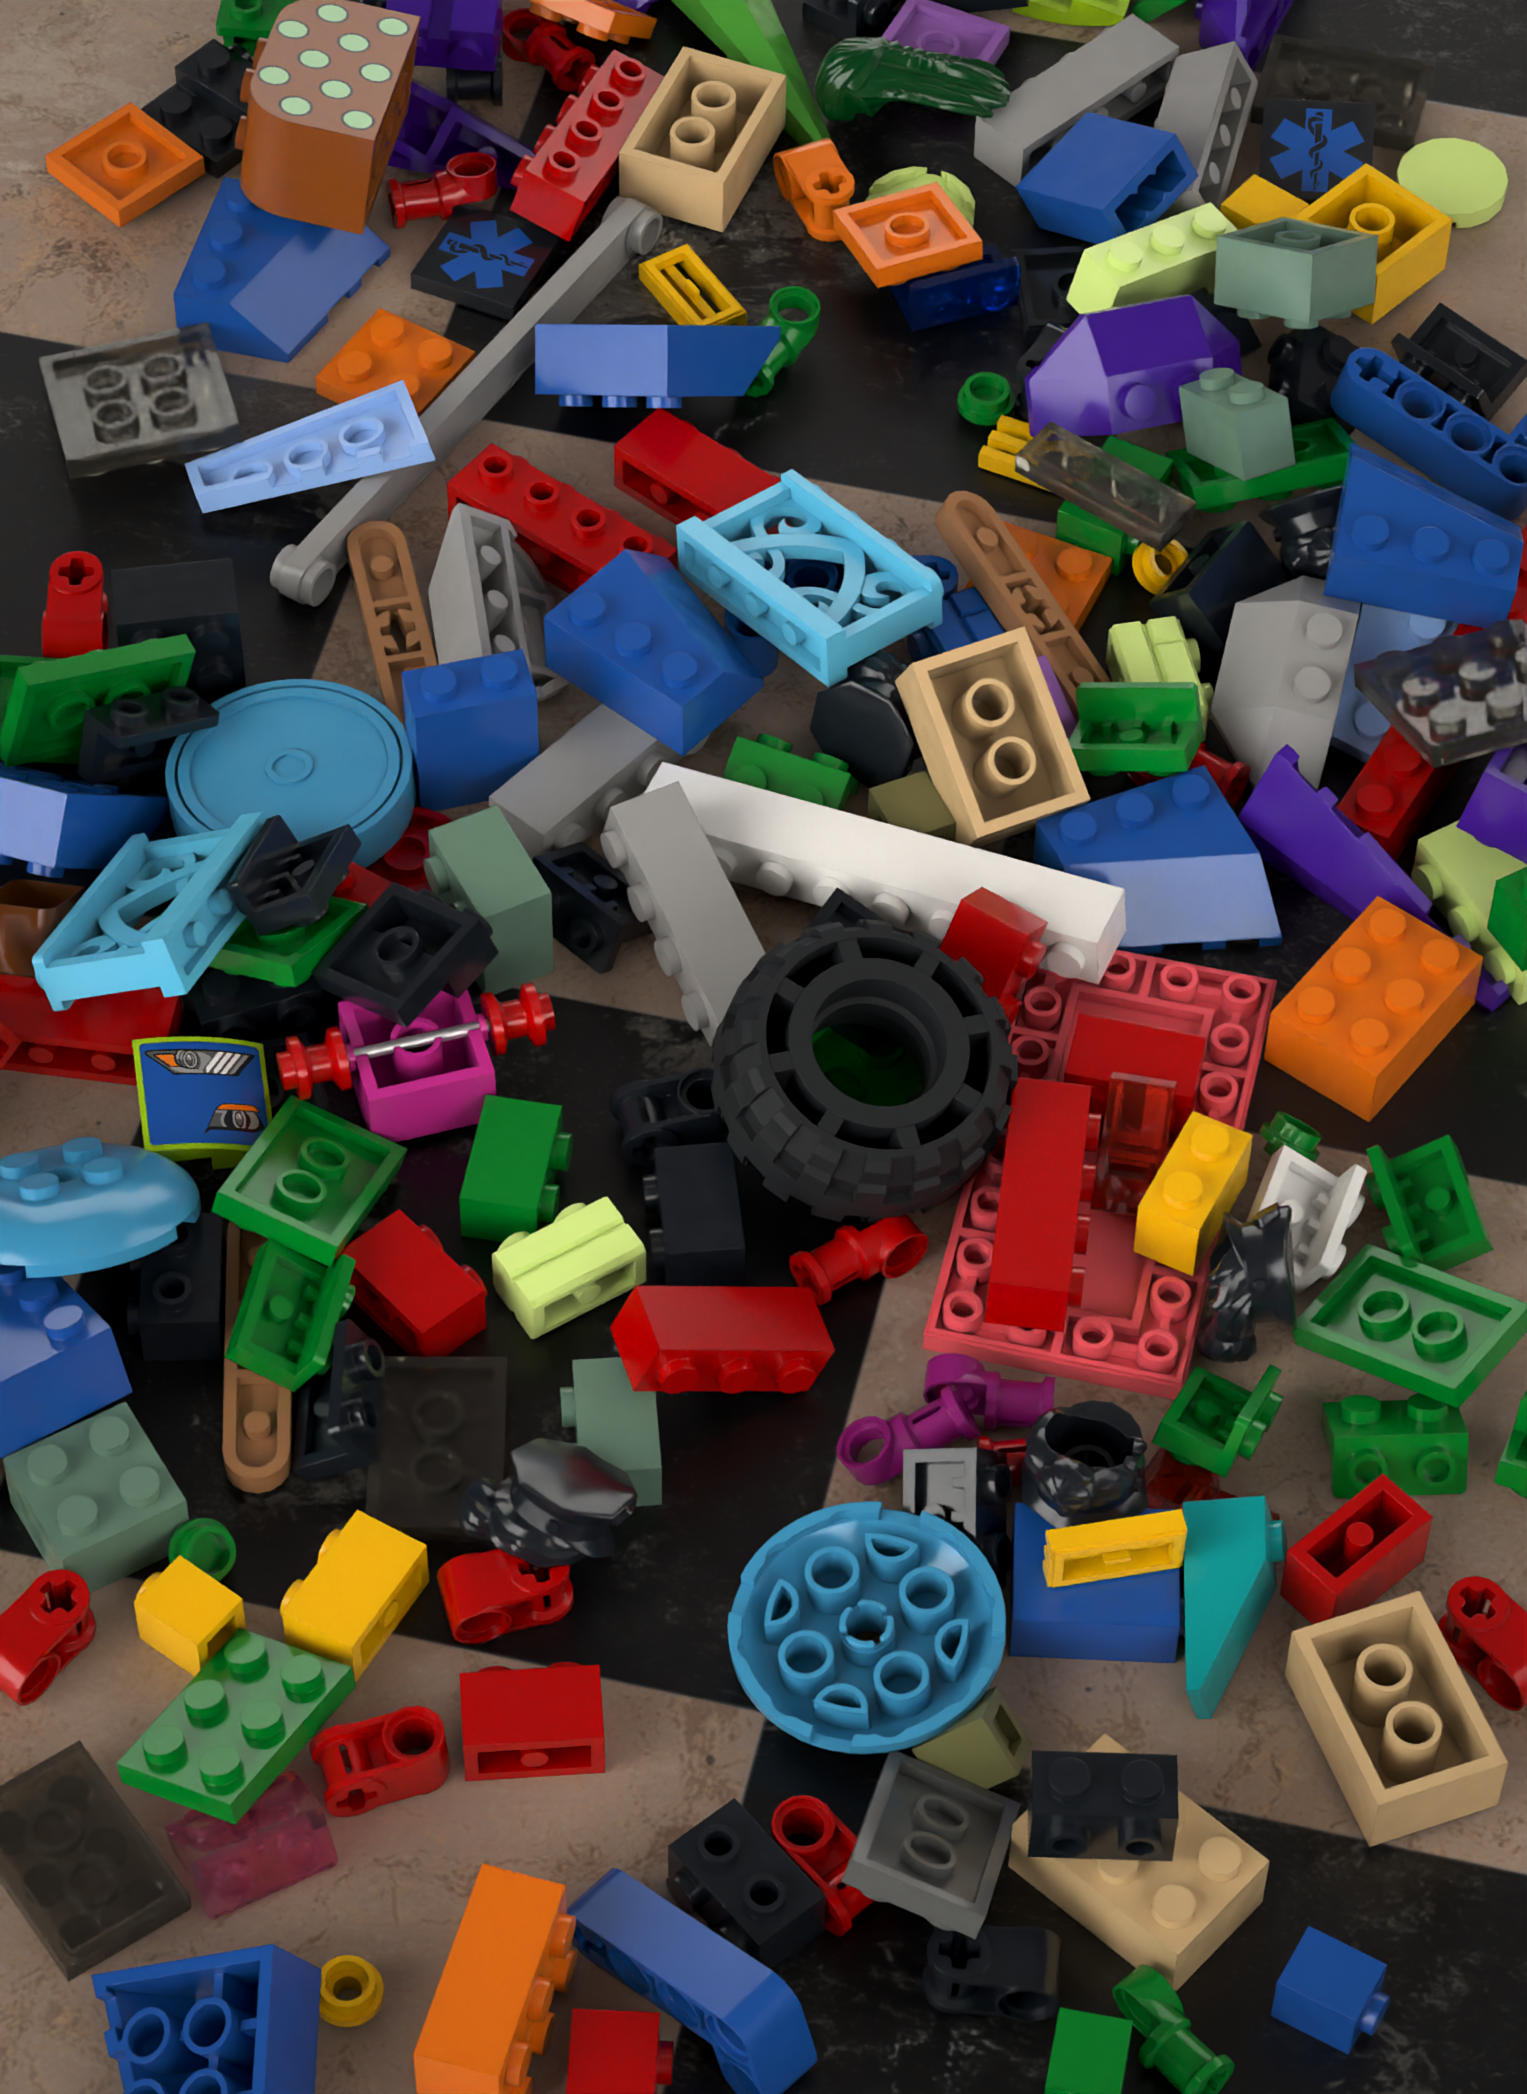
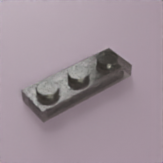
[1015,421,1196,552]

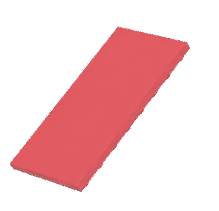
[922,950,1277,1400]

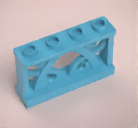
[676,469,944,687]
[32,811,266,1012]

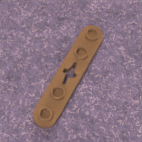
[935,491,1112,724]
[347,520,438,729]
[222,1221,293,1493]

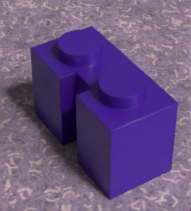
[385,0,503,72]

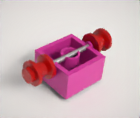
[276,982,556,1143]

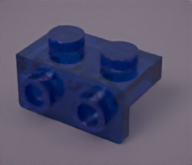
[888,243,1021,331]

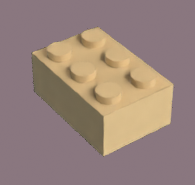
[619,46,786,233]
[895,626,1091,848]
[1285,1591,1508,1847]
[1008,1733,1270,1992]

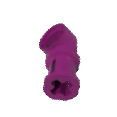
[923,1353,1056,1431]
[836,1384,980,1485]

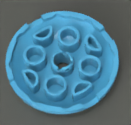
[0,1137,201,1278]
[727,1501,1006,1755]

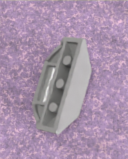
[428,503,569,703]
[1209,575,1360,791]

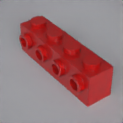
[510,49,664,242]
[447,443,678,594]
[984,1077,1102,1332]

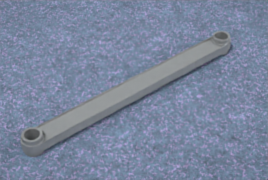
[270,196,663,607]

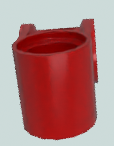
[42,551,109,659]
[436,1549,574,1644]
[0,1569,96,1706]
[1438,1576,1527,1711]
[309,1705,450,1817]
[770,1795,875,1936]

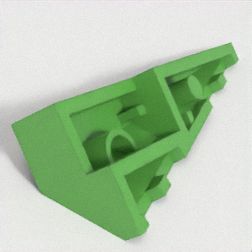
[671,0,833,145]

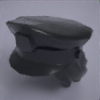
[1258,484,1343,579]
[810,650,923,788]
[1196,1202,1297,1363]
[1021,1400,1148,1528]
[458,1438,638,1568]

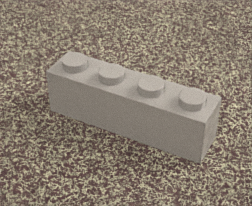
[974,14,1180,187]
[1154,41,1258,223]
[489,704,710,860]
[600,781,766,1048]

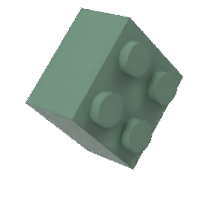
[1214,217,1378,329]
[423,805,554,995]
[2,1401,189,1593]

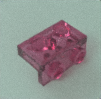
[164,1770,338,1920]

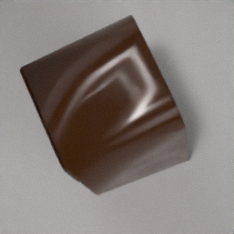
[0,879,85,978]

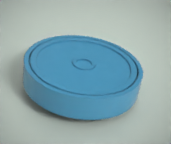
[165,679,416,868]

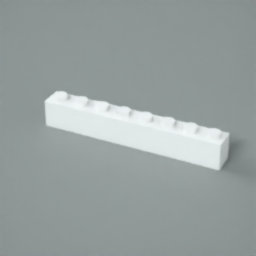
[644,762,1126,985]

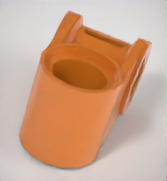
[773,137,855,242]

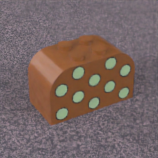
[235,0,421,235]

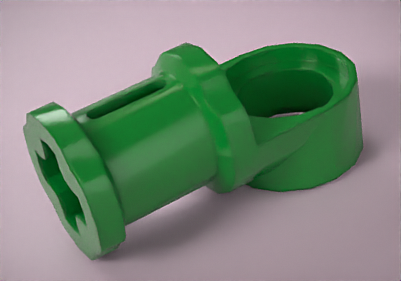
[745,286,821,397]
[1112,1964,1235,2094]

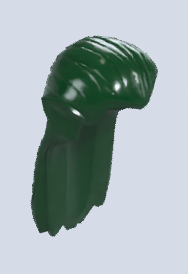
[815,36,1010,121]

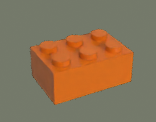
[1264,896,1483,1122]
[413,1863,577,2094]

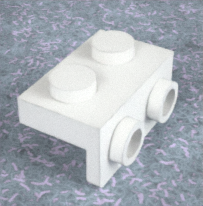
[1246,1145,1367,1294]

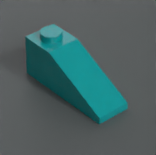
[1183,1495,1288,1720]

